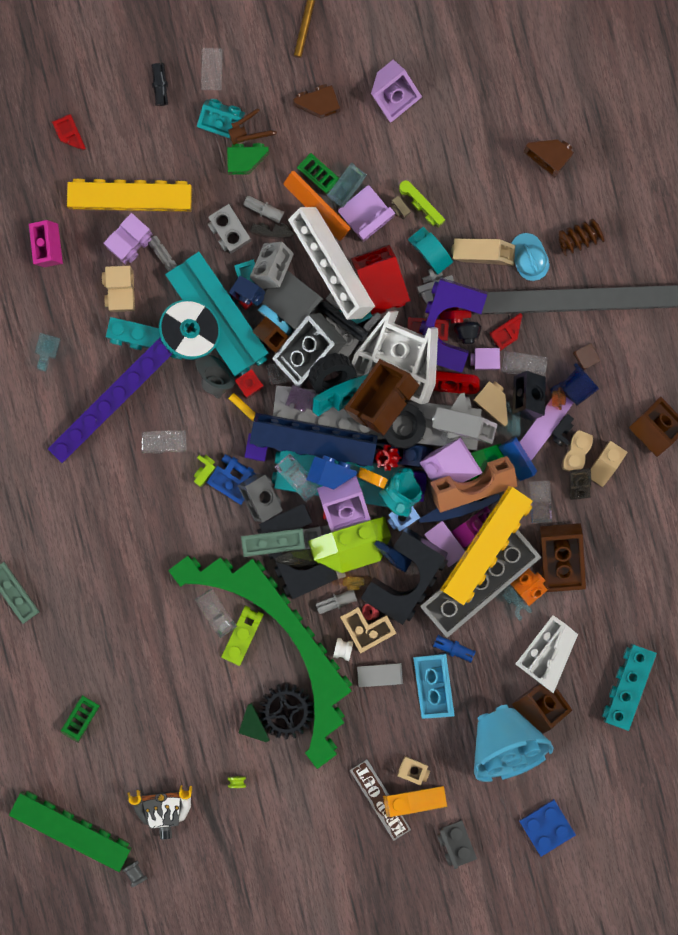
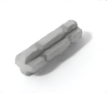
[148,236,177,272]

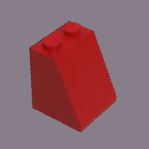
[351,245,410,314]

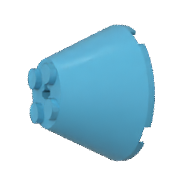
[474,705,554,782]

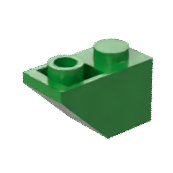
[227,143,269,175]

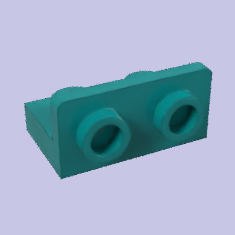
[197,99,245,139]

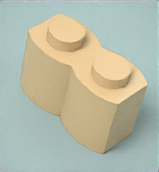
[561,430,593,475]

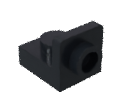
[551,414,574,447]

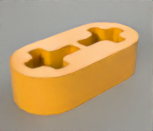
[357,467,388,489]

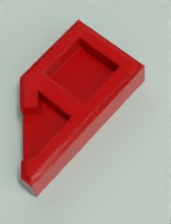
[52,114,86,151]
[489,313,522,351]

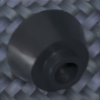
[454,322,482,344]

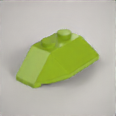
[308,517,391,573]

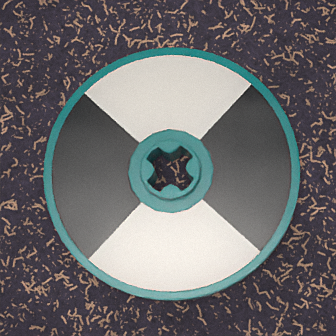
[159,300,220,360]

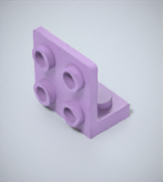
[338,185,395,242]

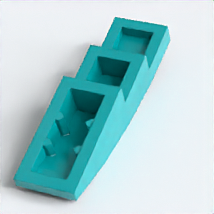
[312,374,368,416]

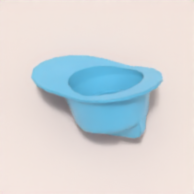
[511,233,549,281]

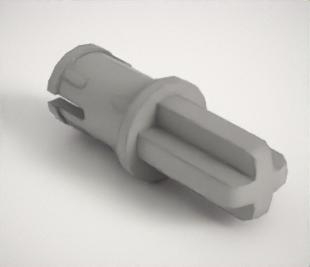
[243,196,284,224]
[316,589,357,614]

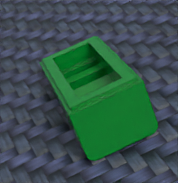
[297,153,340,196]
[61,695,100,743]

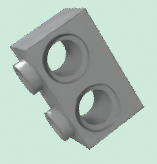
[207,204,251,254]
[250,242,294,289]

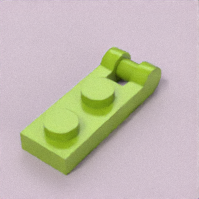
[399,180,445,228]
[221,605,264,666]

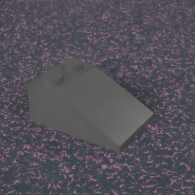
[272,313,347,388]

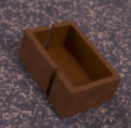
[344,359,420,436]

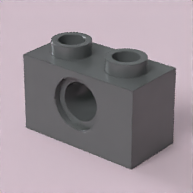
[237,473,283,523]

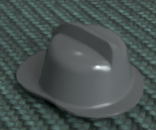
[195,355,235,399]

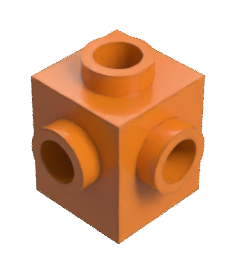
[510,568,547,606]

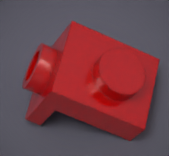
[440,307,472,323]

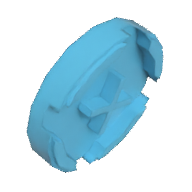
[258,304,293,336]

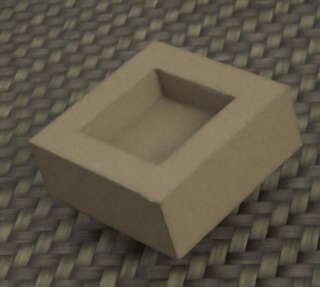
[391,195,411,219]

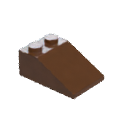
[540,523,586,592]

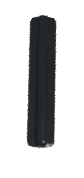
[318,301,368,342]

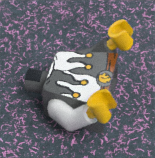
[128,785,192,840]

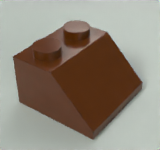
[523,140,574,178]
[629,397,678,457]
[512,683,572,734]

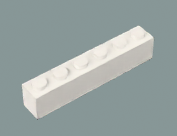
[288,207,375,320]

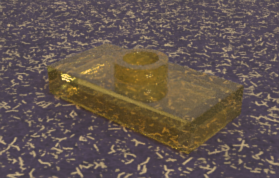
[343,577,364,590]

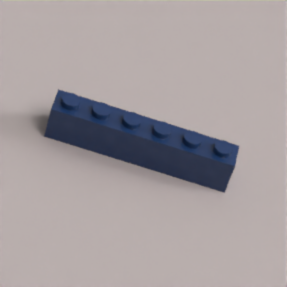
[250,413,378,467]

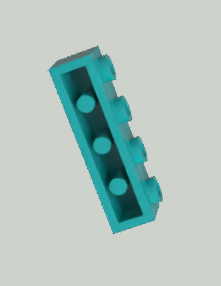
[106,317,182,360]
[602,644,657,731]

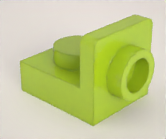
[194,454,216,487]

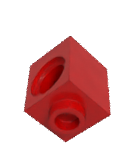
[235,369,264,399]

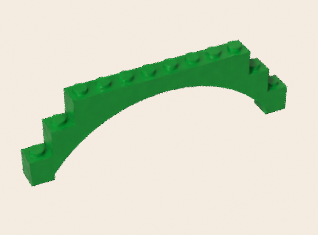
[168,556,352,769]

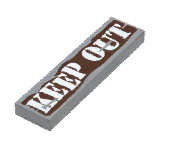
[350,760,411,841]

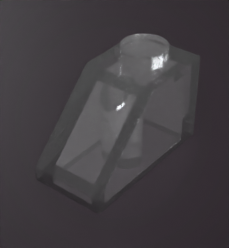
[195,588,237,638]

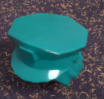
[379,468,422,517]

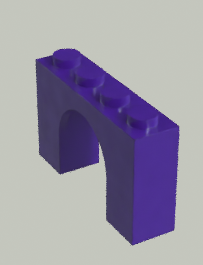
[419,277,488,373]

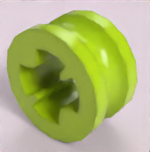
[228,776,246,788]

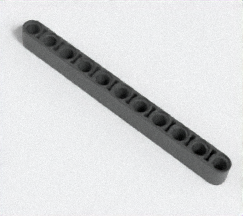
[472,285,678,315]

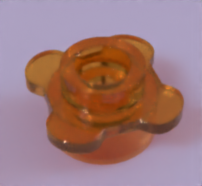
[552,388,566,410]

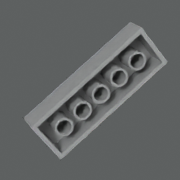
[420,530,541,638]

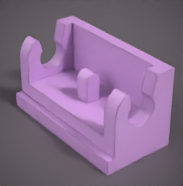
[424,521,465,567]

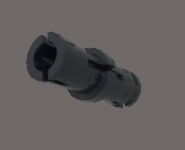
[151,63,168,106]

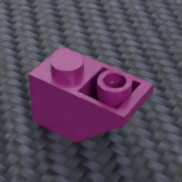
[451,507,491,548]

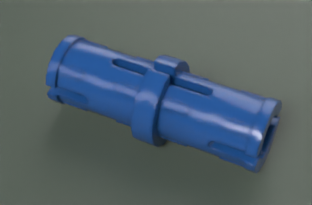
[433,635,476,663]

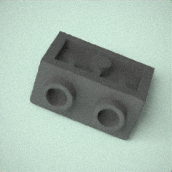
[437,820,477,869]

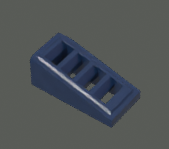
[374,541,412,572]

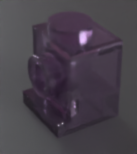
[285,385,316,412]

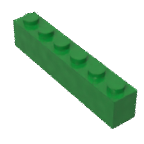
[9,791,132,872]

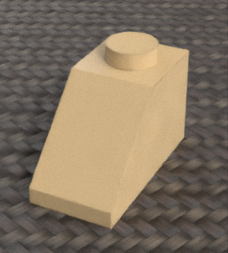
[473,381,508,427]
[586,441,628,487]

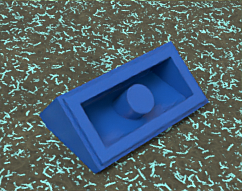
[499,437,537,481]

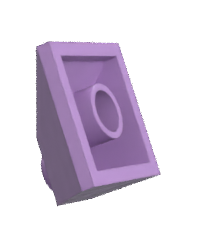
[371,60,422,123]
[420,437,482,483]

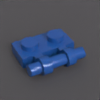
[207,454,256,505]

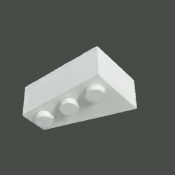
[516,615,578,693]

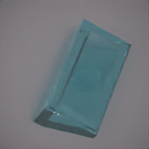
[326,163,367,208]

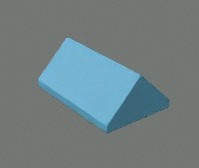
[413,653,455,719]

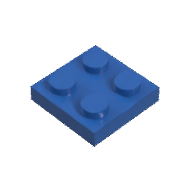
[519,799,576,857]

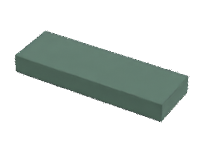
[241,528,305,557]
[0,562,40,624]

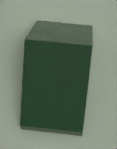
[238,702,270,742]

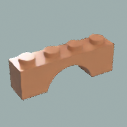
[430,456,517,513]

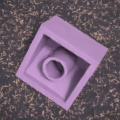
[317,476,371,532]

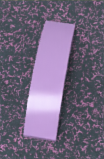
[520,390,574,460]

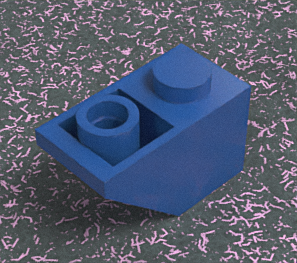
[306,455,357,490]

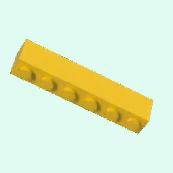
[67,179,192,212]
[440,486,533,605]

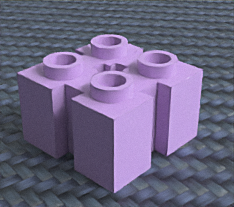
[104,213,153,265]

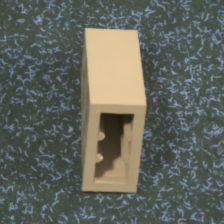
[451,239,516,266]

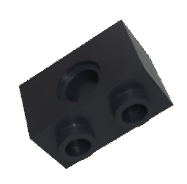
[512,371,546,421]

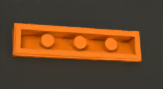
[284,171,351,241]

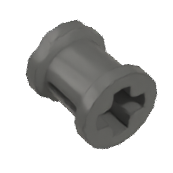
[122,860,148,887]

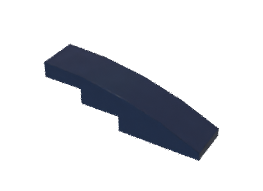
[418,493,501,523]

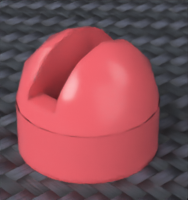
[362,604,380,620]

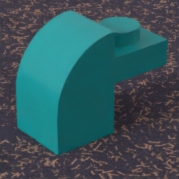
[408,227,453,275]

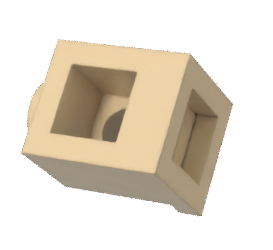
[397,756,430,785]

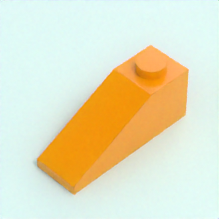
[383,786,447,817]

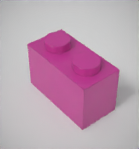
[29,220,63,267]

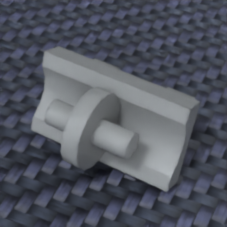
[417,269,454,305]

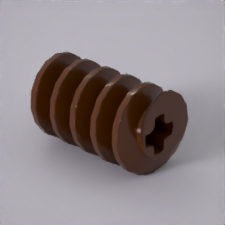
[559,219,605,256]

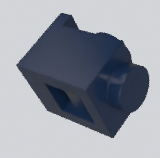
[229,275,266,306]

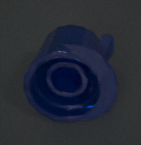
[550,363,599,406]

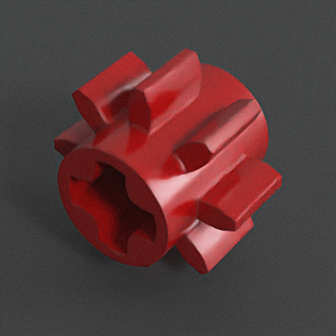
[374,445,401,471]

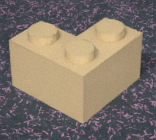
[102,266,135,312]
[340,607,397,653]

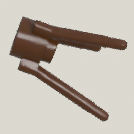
[228,108,277,145]

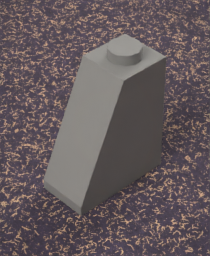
[432,407,497,444]

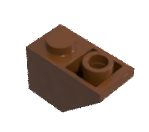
[293,84,340,118]
[252,317,289,353]

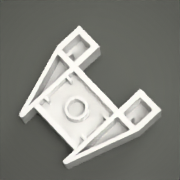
[352,310,438,404]

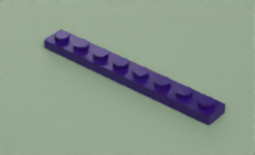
[48,338,172,463]

